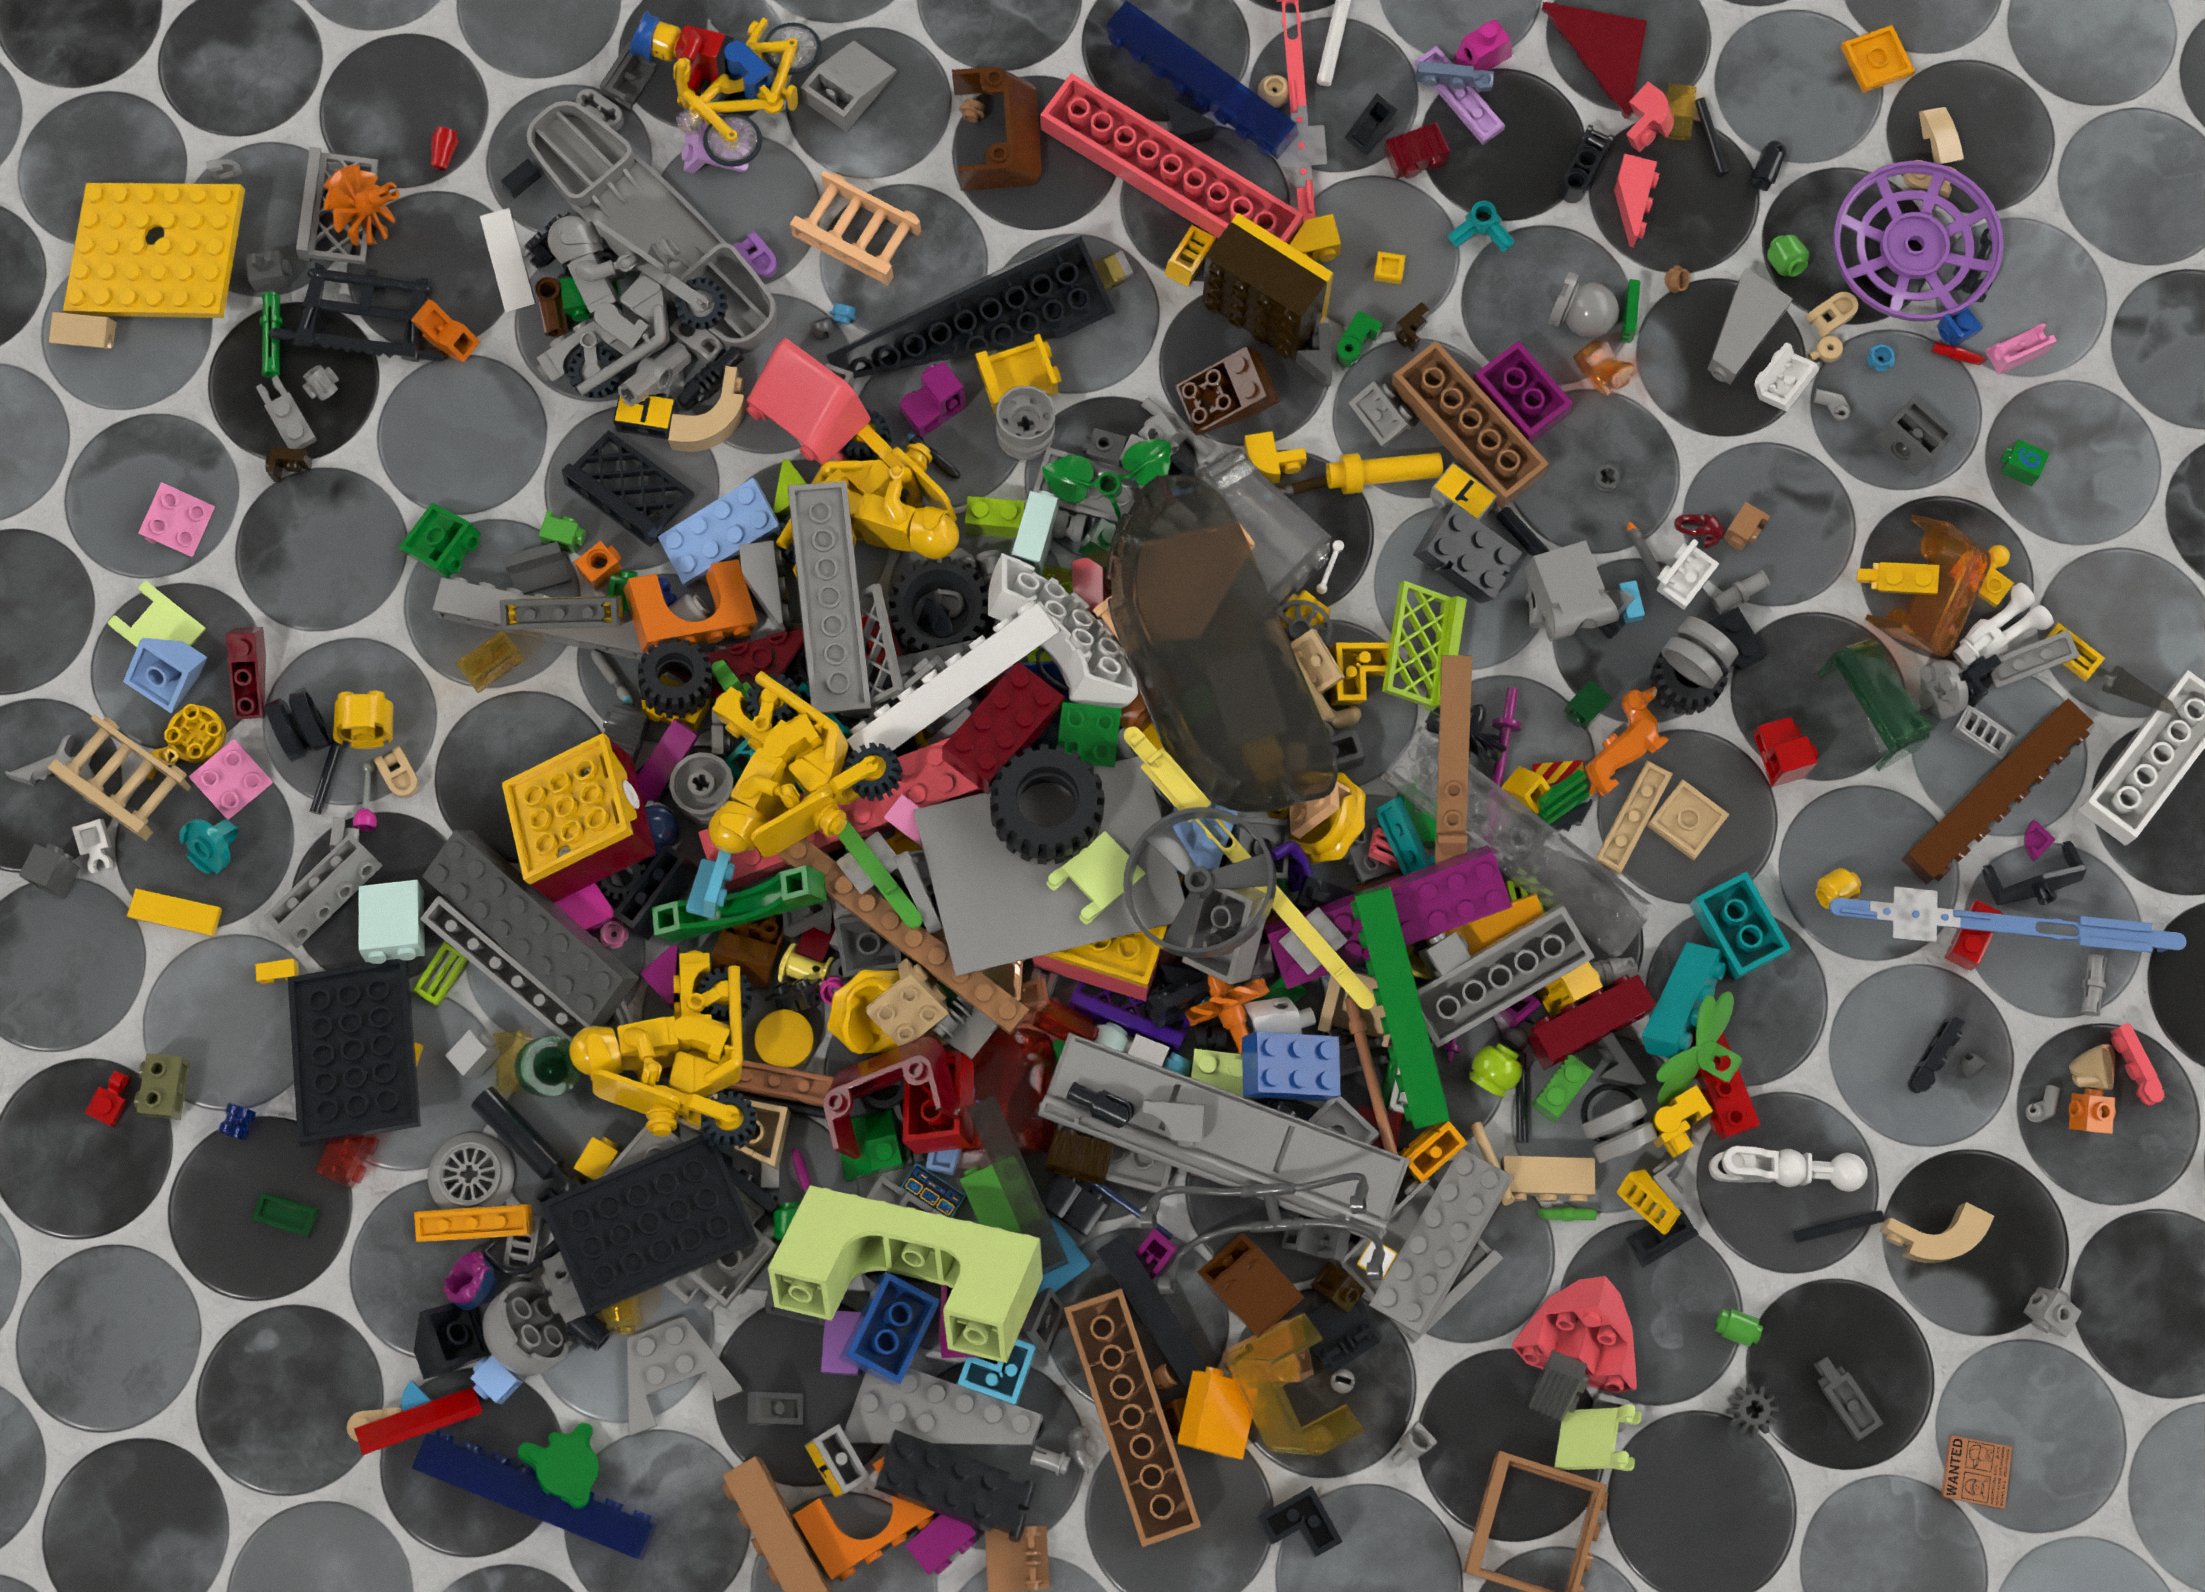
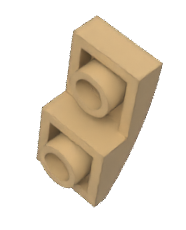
[1919,107,1964,164]

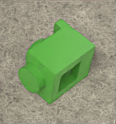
[539,510,586,554]

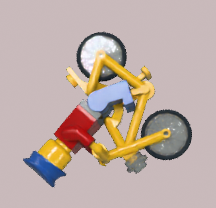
[630,10,822,167]

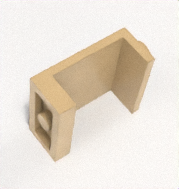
[1318,971,1391,1047]

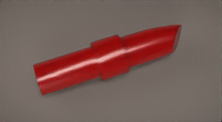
[1931,342,1987,365]

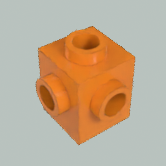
[2069,1088,2116,1134]

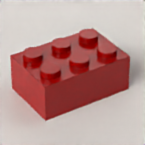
[903,1050,974,1154]

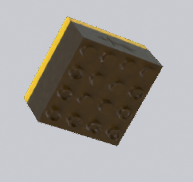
[1203,213,1334,361]

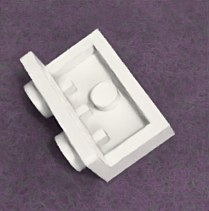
[1754,343,1819,412]
[1657,539,1719,610]

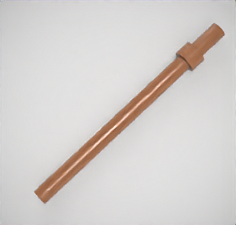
[1345,998,1398,1155]

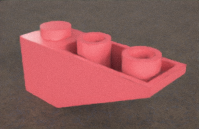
[1614,154,1659,248]

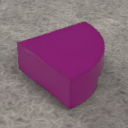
[2024,820,2056,862]

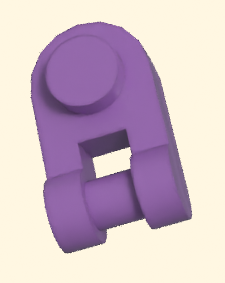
[733,231,778,280]

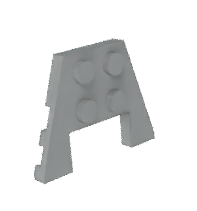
[627,1316,744,1436]

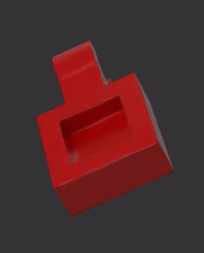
[85,1071,131,1127]

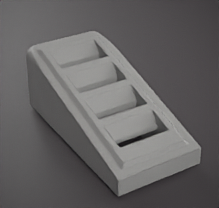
[1950,704,2016,762]
[503,1215,545,1279]

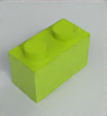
[965,496,1025,539]

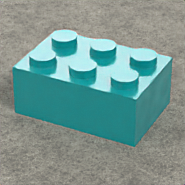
[1689,871,1791,982]

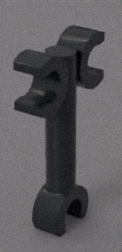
[1949,228,1992,302]

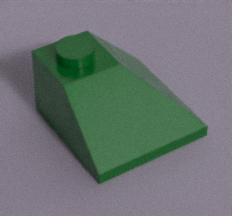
[840,1110,905,1182]

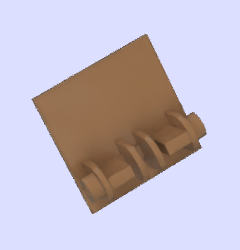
[985,1526,1050,1592]

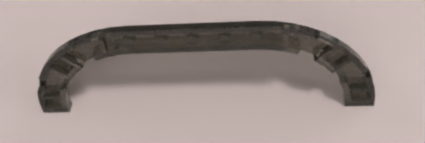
[1106,475,1338,812]

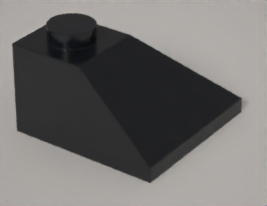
[414,1303,492,1380]

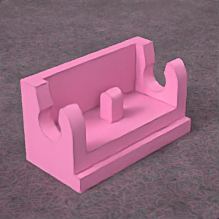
[1985,323,2057,375]

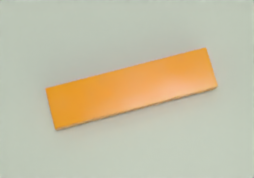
[414,1204,534,1242]

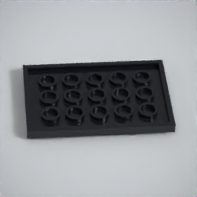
[288,959,421,1147]
[540,1134,759,1317]

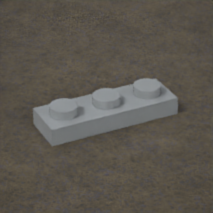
[1989,630,2080,690]

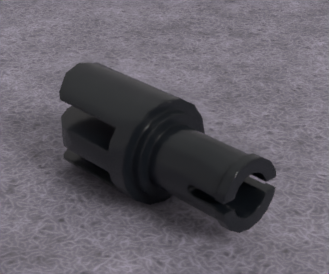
[1066,1082,1135,1129]

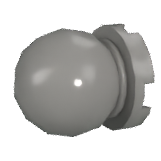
[1547,271,1619,339]

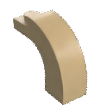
[668,366,747,452]
[1879,1202,1994,1263]

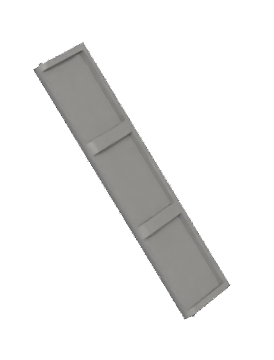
[1038,1032,1410,1240]

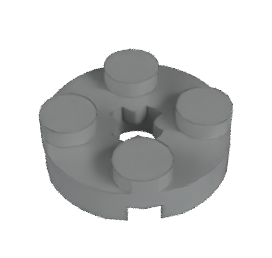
[1919,660,1969,719]

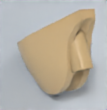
[2069,1044,2115,1090]

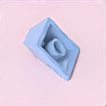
[123,638,207,713]

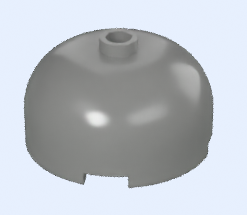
[483,1282,574,1376]

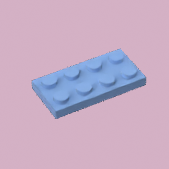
[658,478,780,587]

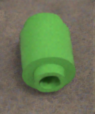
[1714,1308,1763,1347]

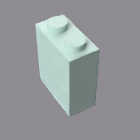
[1012,491,1059,576]
[359,880,425,964]

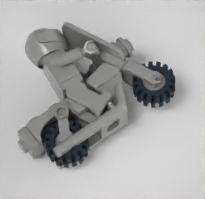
[536,216,728,399]

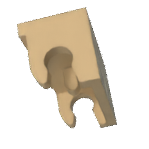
[49,312,117,349]

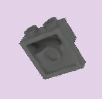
[1225,816,1290,879]

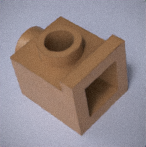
[1723,502,1770,551]

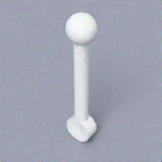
[1316,540,1344,594]

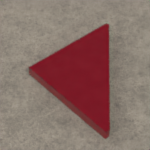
[1541,1,1647,119]
[668,628,804,700]

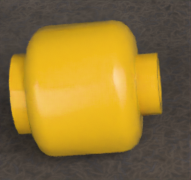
[1815,868,1861,909]

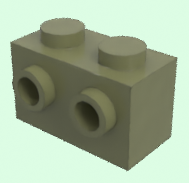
[134,1053,190,1120]

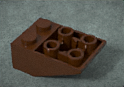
[1175,346,1280,435]
[711,887,787,990]
[1197,1232,1304,1338]

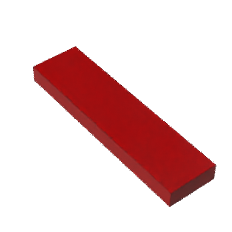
[354,1387,483,1455]

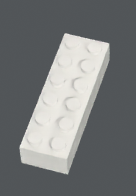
[2078,670,2205,846]

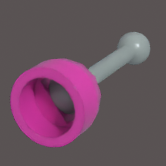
[352,762,377,832]

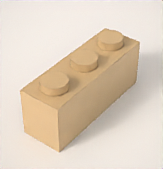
[1501,1156,1595,1203]

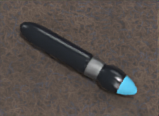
[907,433,960,479]

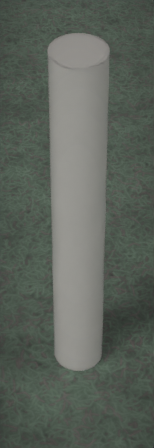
[1141,397,1213,458]

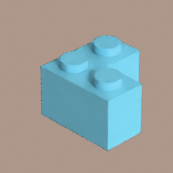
[957,1339,1037,1406]

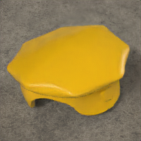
[1285,772,1366,864]
[827,969,900,1055]

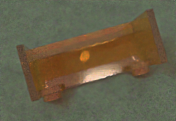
[1865,514,1991,657]

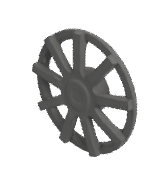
[1267,600,1333,656]

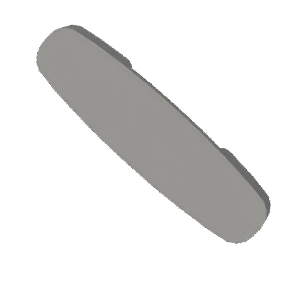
[527,101,778,354]

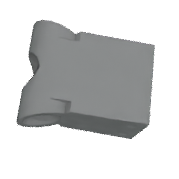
[1524,540,1619,642]

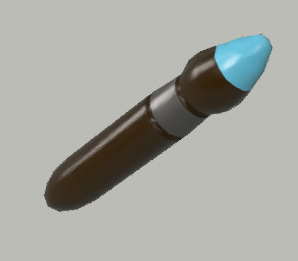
[1265,476,1328,499]

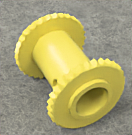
[778,943,835,993]

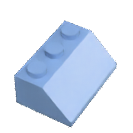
[1172,788,1242,881]

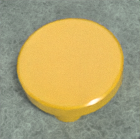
[164,704,226,764]
[754,1009,815,1069]

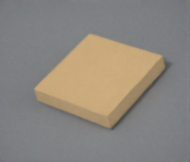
[1647,779,1730,861]

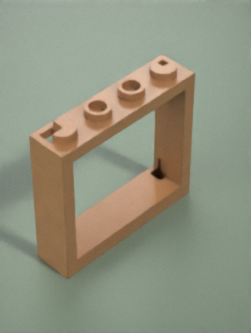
[1463,1451,1609,1592]

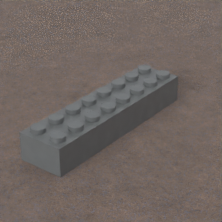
[422,830,639,1026]

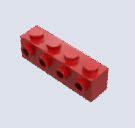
[1690,1029,1760,1141]

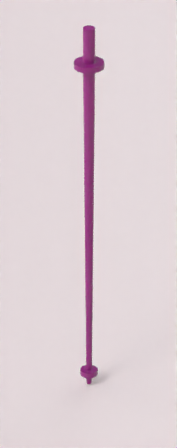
[1443,687,1522,1063]

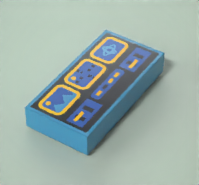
[900,1163,967,1218]

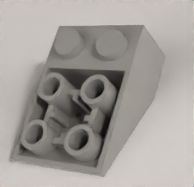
[800,40,897,132]
[739,541,793,632]

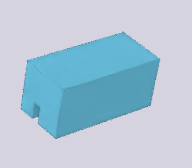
[1617,580,1645,624]

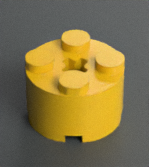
[333,690,394,749]

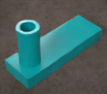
[1374,797,1435,875]

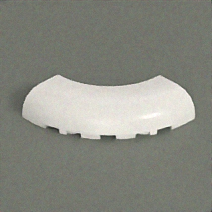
[988,553,1138,708]

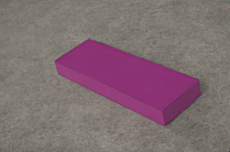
[637,718,700,803]

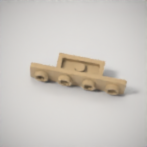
[1264,620,1345,721]

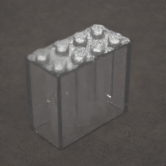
[1194,469,1331,630]

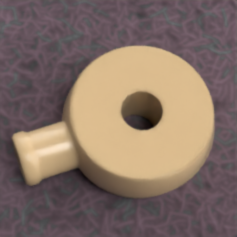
[1808,336,1843,363]

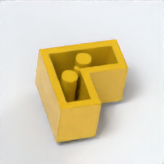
[1329,643,1390,705]

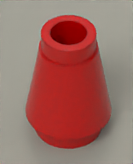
[430,127,459,171]

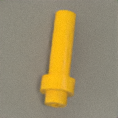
[1326,452,1443,494]

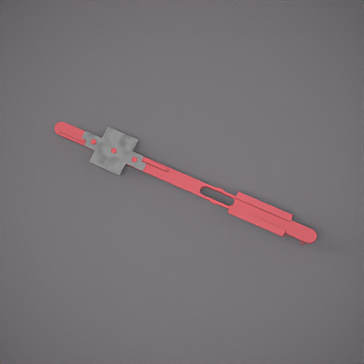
[1276,0,1327,223]

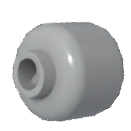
[668,594,710,622]

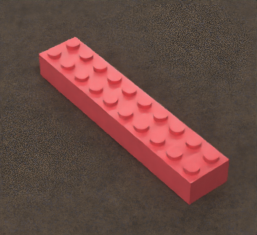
[1040,73,1304,245]
[698,738,985,891]

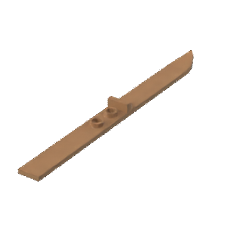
[1435,655,1472,864]

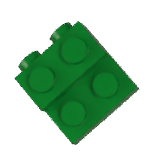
[398,502,481,579]

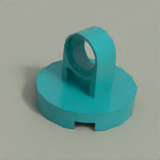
[179,819,239,874]

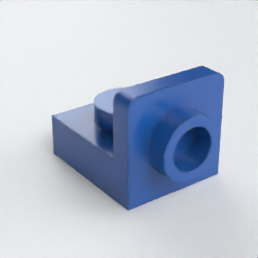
[1936,308,1983,347]

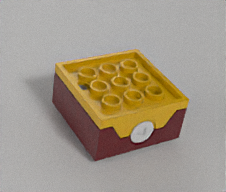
[502,733,656,903]

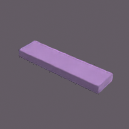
[1415,46,1505,145]

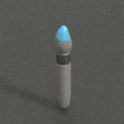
[591,649,633,706]

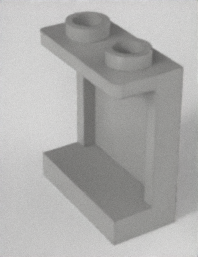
[891,654,980,745]

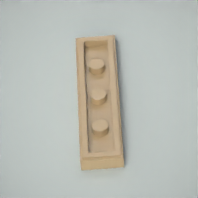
[1593,760,1673,875]

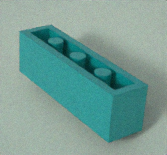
[1642,942,1726,1059]

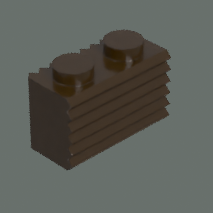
[1044,1128,1114,1186]

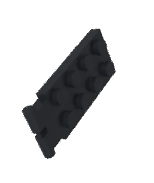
[874,1429,1036,1542]

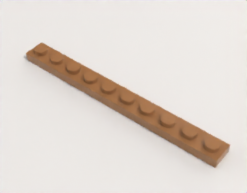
[778,838,1029,1035]

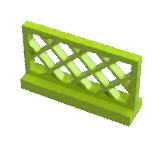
[1382,580,1467,711]

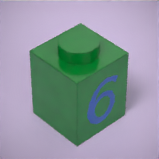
[2000,439,2050,487]

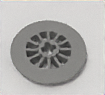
[428,1132,515,1209]

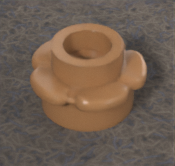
[959,99,985,123]
[1664,265,1690,293]

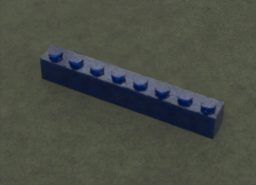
[1106,0,1299,160]
[412,1430,657,1560]

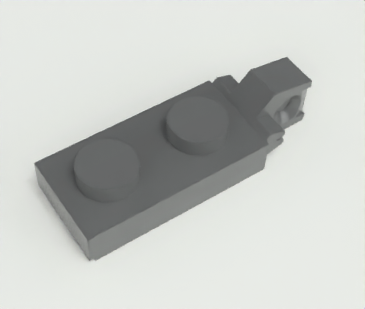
[1813,1357,1883,1441]

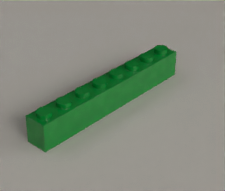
[1350,884,1450,1129]

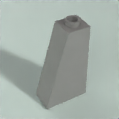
[1707,268,1793,385]

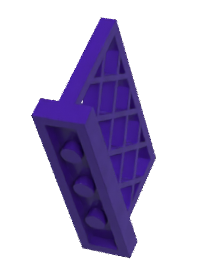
[1068,970,1191,1054]

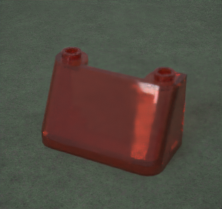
[962,1028,1054,1154]

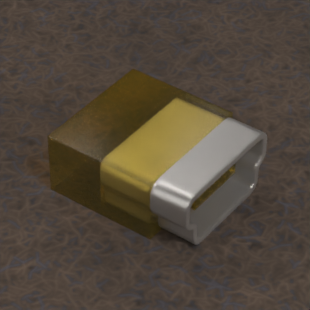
[1093,251,1134,290]

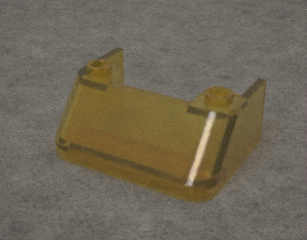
[1227,1313,1365,1456]

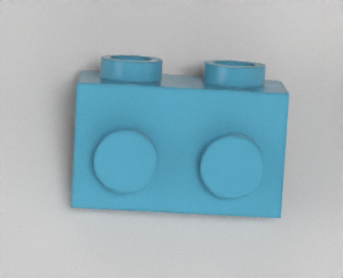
[686,850,735,919]

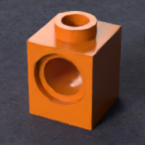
[574,541,623,591]

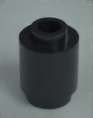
[566,1315,612,1352]

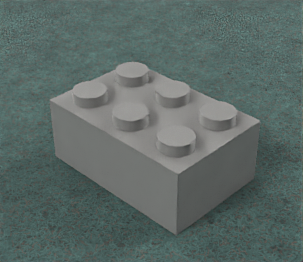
[1182,887,1266,984]

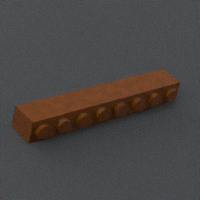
[1901,698,2094,885]

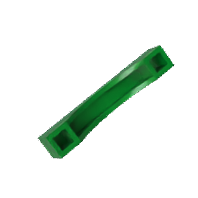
[652,865,827,943]

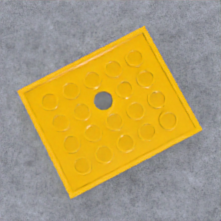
[63,183,245,318]

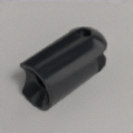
[1751,140,1788,191]

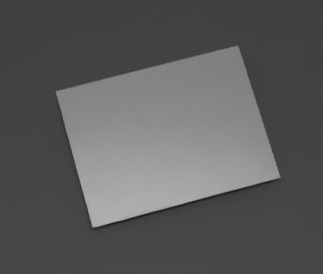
[913,756,1185,976]

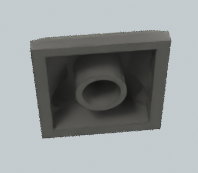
[834,916,902,978]

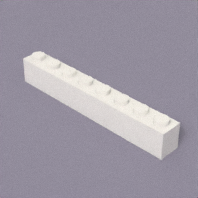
[847,601,1060,753]

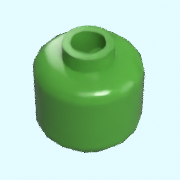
[1767,235,1810,277]

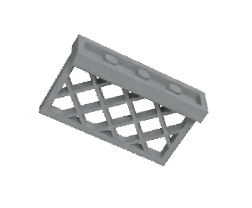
[296,147,379,265]
[840,583,904,719]

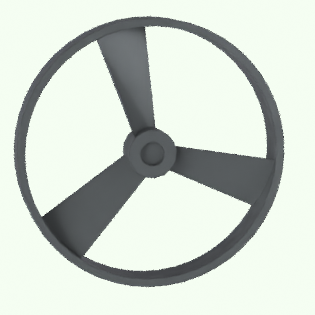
[1123,807,1277,958]

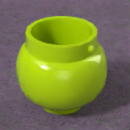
[1469,1043,1522,1098]

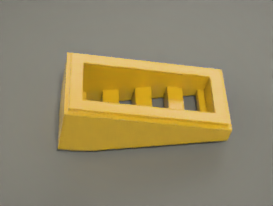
[1164,225,1216,287]
[1617,1169,1681,1234]

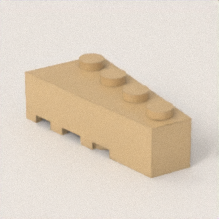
[677,1093,791,1170]

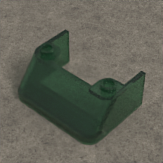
[1818,639,1931,771]

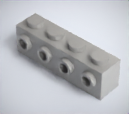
[263,833,383,948]

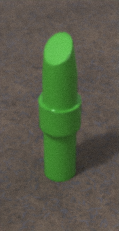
[1537,1206,1596,1222]

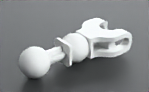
[1708,1146,1868,1192]

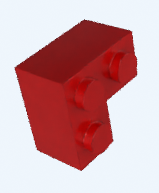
[1753,717,1818,787]

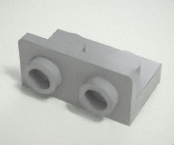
[1349,381,1415,447]

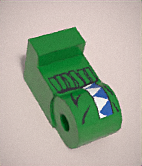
[1336,310,1383,368]

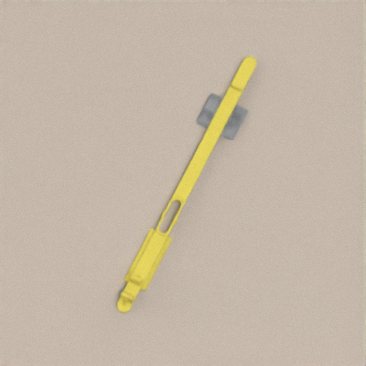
[1124,727,1375,1009]

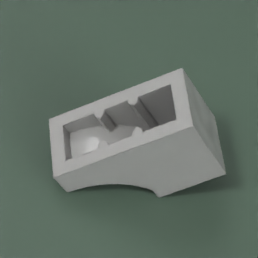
[1142,1099,1205,1147]

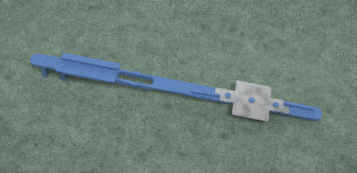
[1829,887,2186,953]

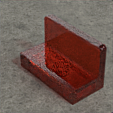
[1032,997,1100,1042]

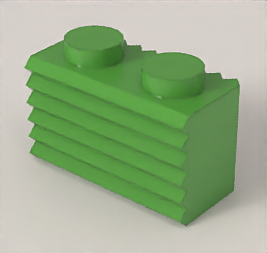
[1532,1055,1593,1123]

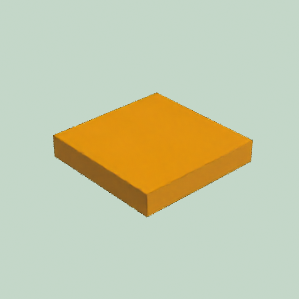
[1840,25,1915,93]

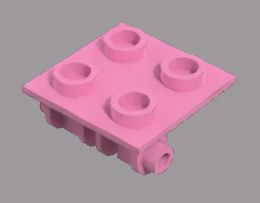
[138,482,215,558]
[188,739,273,820]

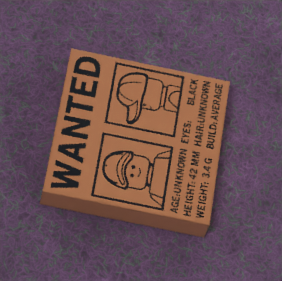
[1941,1435,2012,1509]

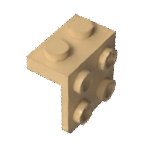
[866,958,949,1046]

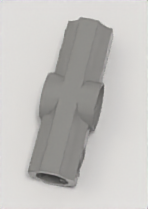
[618,342,691,406]

